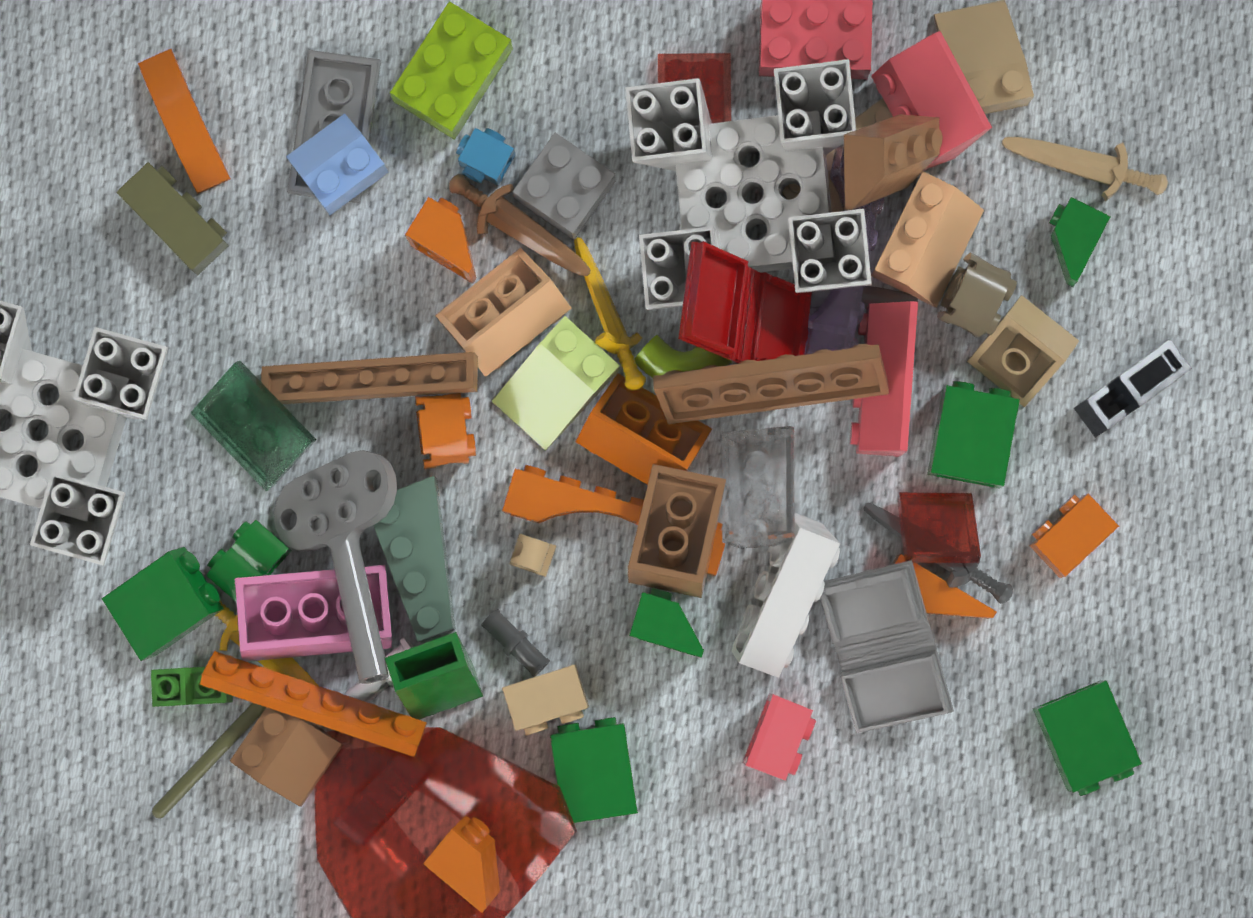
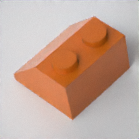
[405,197,477,284]
[423,815,500,913]

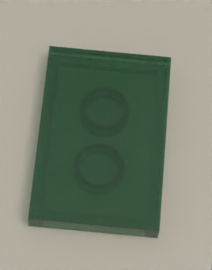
[190,361,317,491]

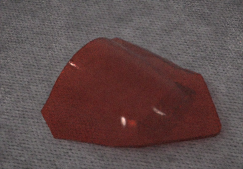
[315,727,577,918]

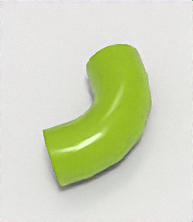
[634,335,732,378]

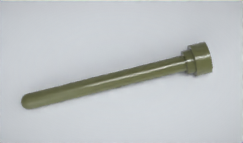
[152,703,266,819]

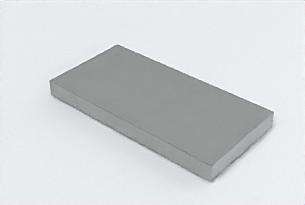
[287,50,381,203]

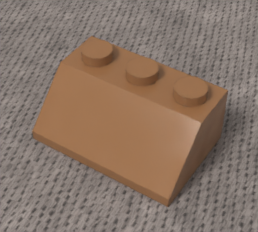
[844,114,943,210]

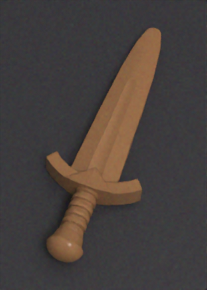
[449,174,591,276]

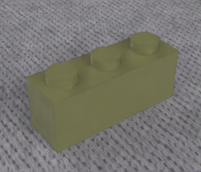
[116,162,229,276]

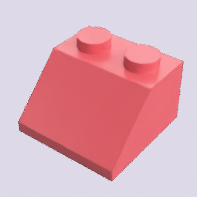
[742,693,816,781]

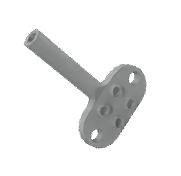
[274,450,397,684]

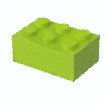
[390,1,513,140]

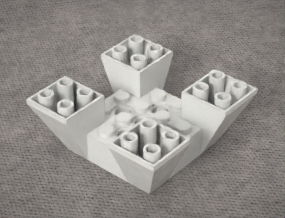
[625,59,872,310]
[0,301,168,566]

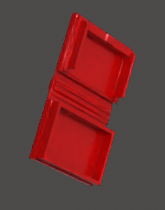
[678,241,812,364]

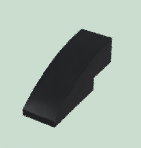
[1074,339,1192,438]

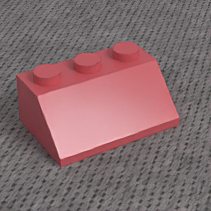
[871,31,992,170]

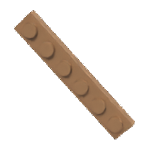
[260,352,478,405]

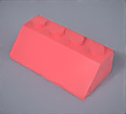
[850,301,918,457]

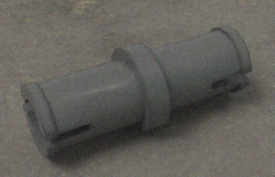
[481,609,550,677]

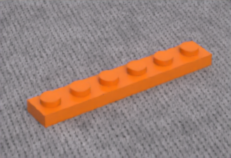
[200,651,427,757]

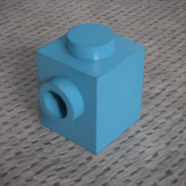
[456,128,516,186]

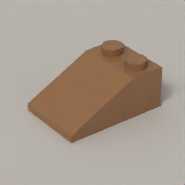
[628,464,726,598]

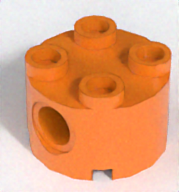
[415,393,476,469]

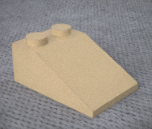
[934,0,1034,114]

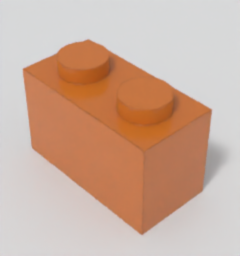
[1029,493,1119,578]

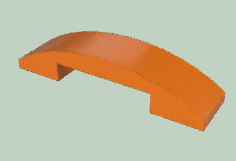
[138,48,231,194]

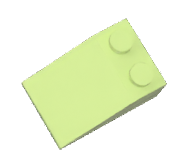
[492,316,620,451]

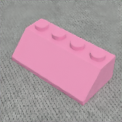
[235,565,392,662]

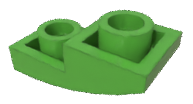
[151,667,233,707]

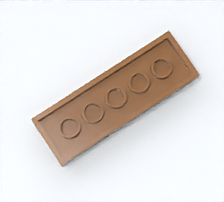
[653,344,889,424]

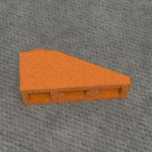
[892,554,997,619]

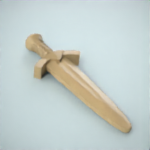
[1002,137,1168,201]

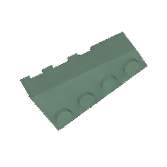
[373,476,456,642]

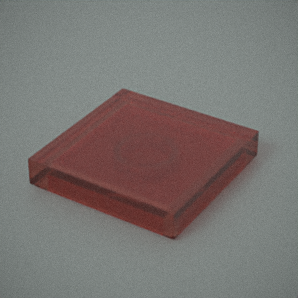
[897,492,981,563]

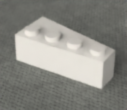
[731,508,840,678]

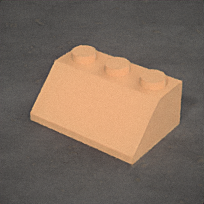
[871,171,984,308]
[435,248,572,377]

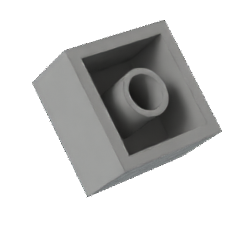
[513,132,616,240]

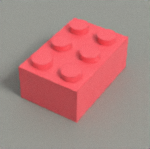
[758,0,873,80]

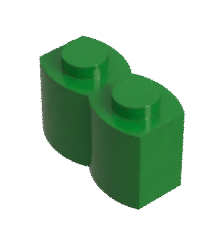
[206,520,292,602]

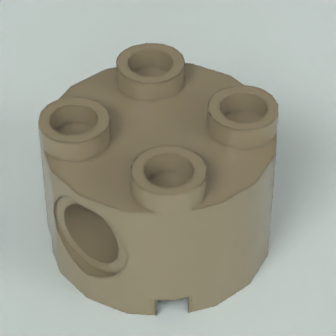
[937,252,1017,338]

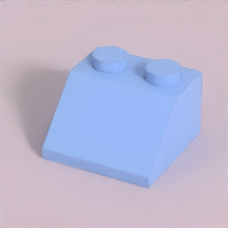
[286,113,389,215]

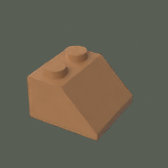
[230,707,344,807]

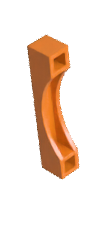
[502,465,729,576]

